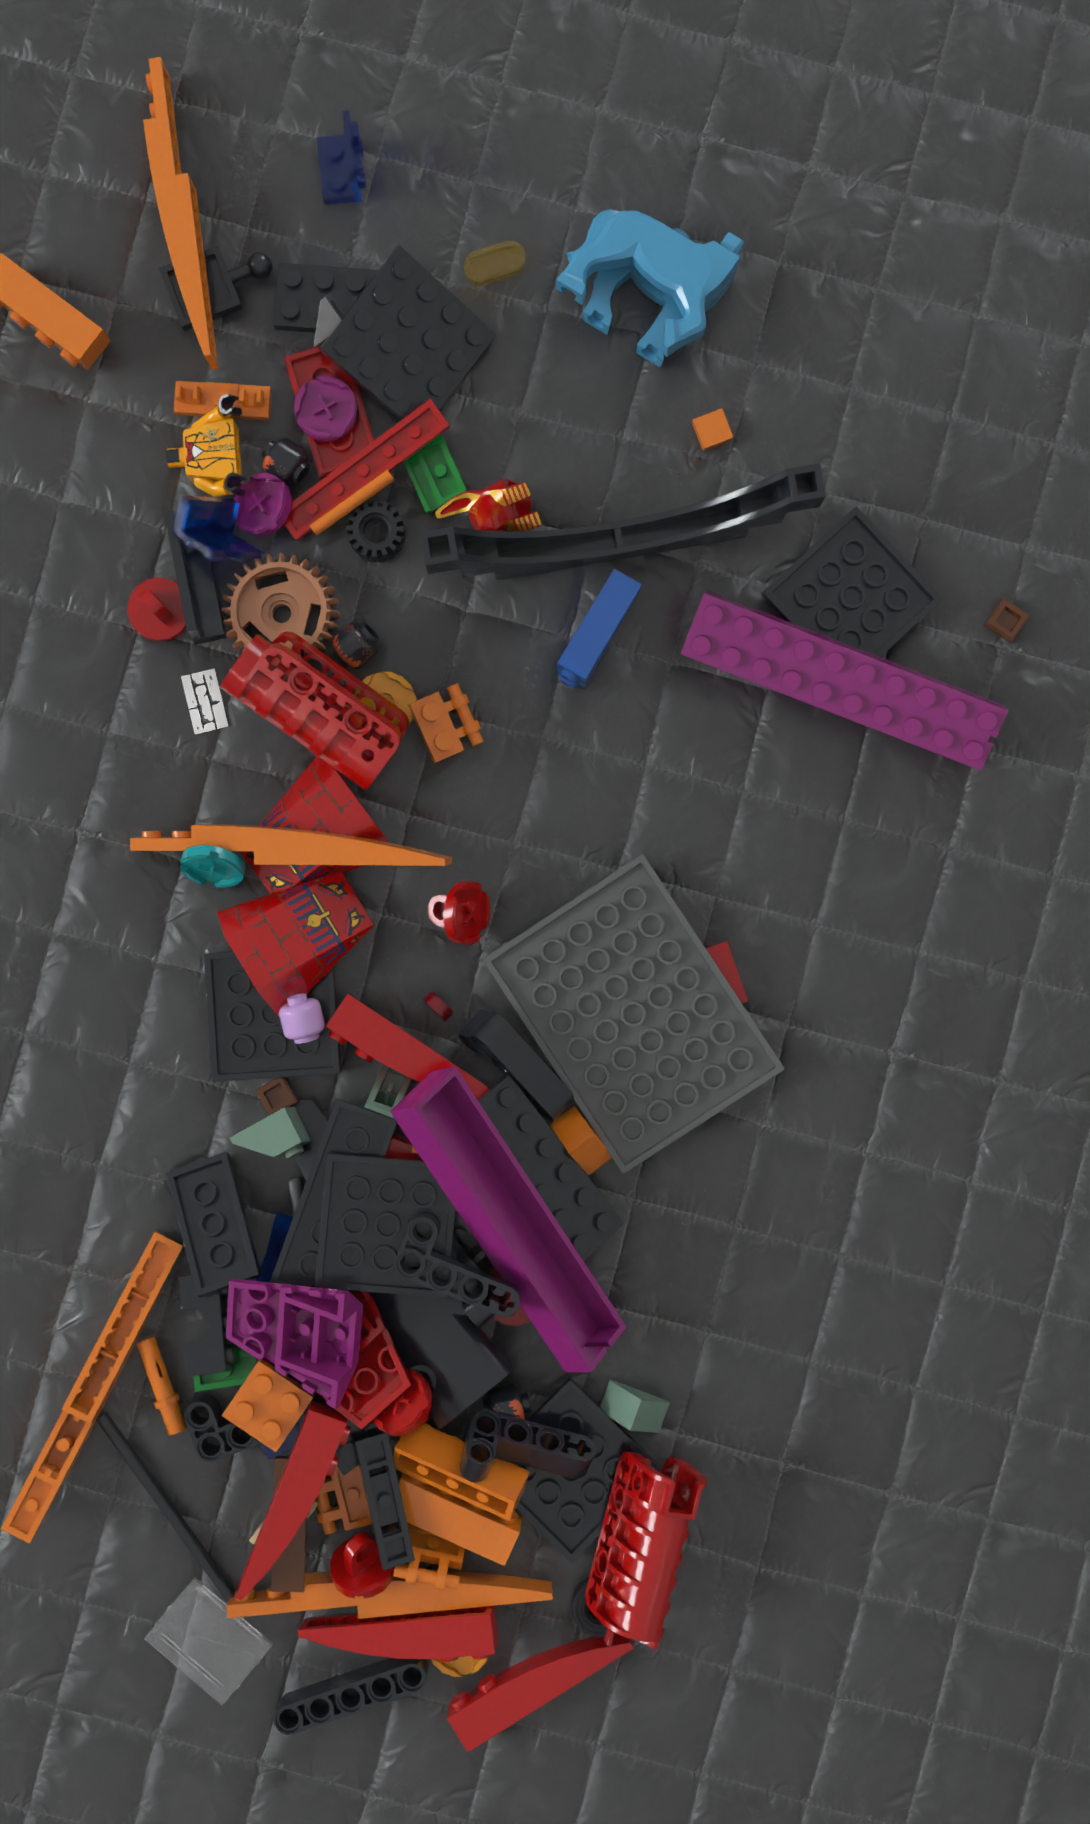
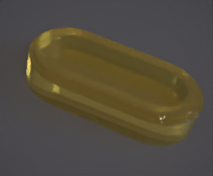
[464,241,526,286]

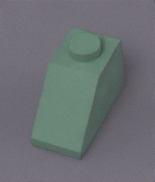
[230,1107,311,1159]

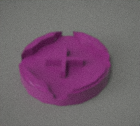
[294,376,358,442]
[232,472,292,537]

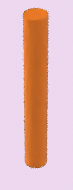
[309,469,395,536]

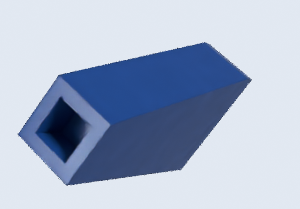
[557,569,642,690]

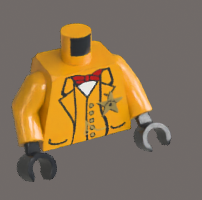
[166,394,247,498]

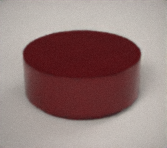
[423,992,453,1022]

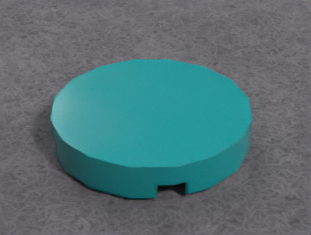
[180,845,246,888]

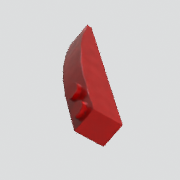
[326,993,490,1099]
[235,1400,351,1600]
[298,1606,499,1662]
[447,1633,634,1752]

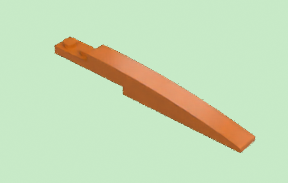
[143,57,219,370]
[130,824,452,866]
[1,1231,184,1544]
[226,1570,553,1619]

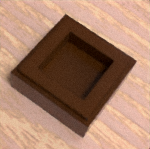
[983,598,1030,643]
[255,1077,300,1116]

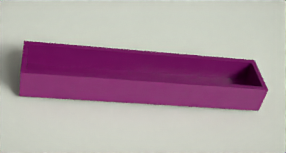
[680,589,1009,770]
[390,1066,627,1372]

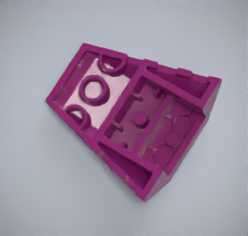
[226,1279,363,1410]

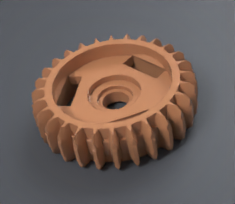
[221,552,340,662]

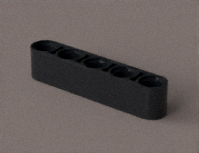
[274,1658,429,1735]

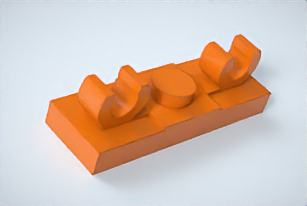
[174,381,272,421]

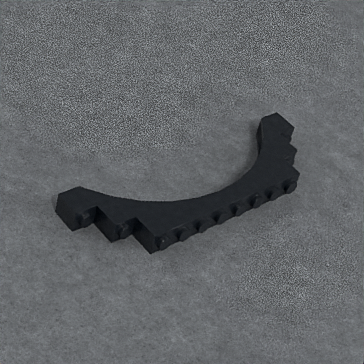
[420,463,826,581]

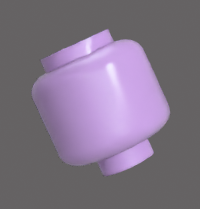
[279,993,325,1044]

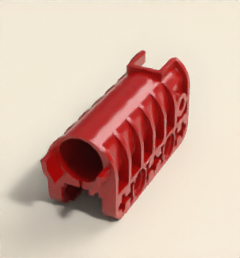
[585,1451,708,1650]

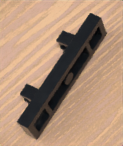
[354,1430,415,1571]

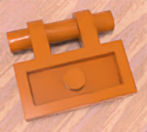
[408,683,484,763]
[316,1465,372,1535]
[393,1523,465,1591]

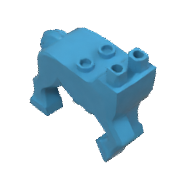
[555,209,744,368]

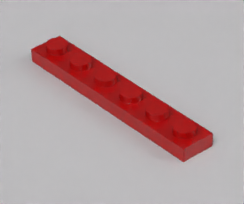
[284,398,450,541]

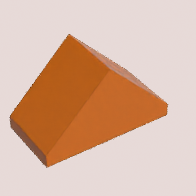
[550,1105,612,1176]

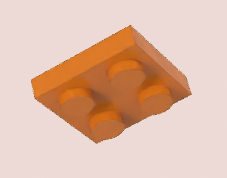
[222,1359,315,1452]

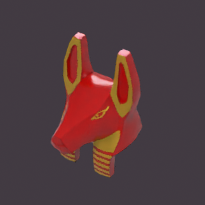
[435,478,542,532]

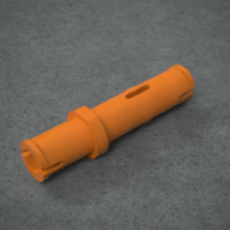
[136,1336,187,1435]

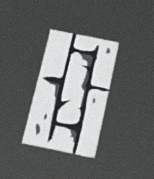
[181,668,228,734]

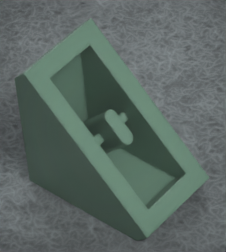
[365,1064,412,1118]
[600,1379,670,1433]

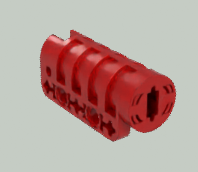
[220,631,409,790]

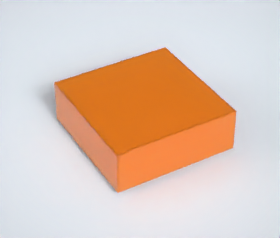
[692,408,734,452]

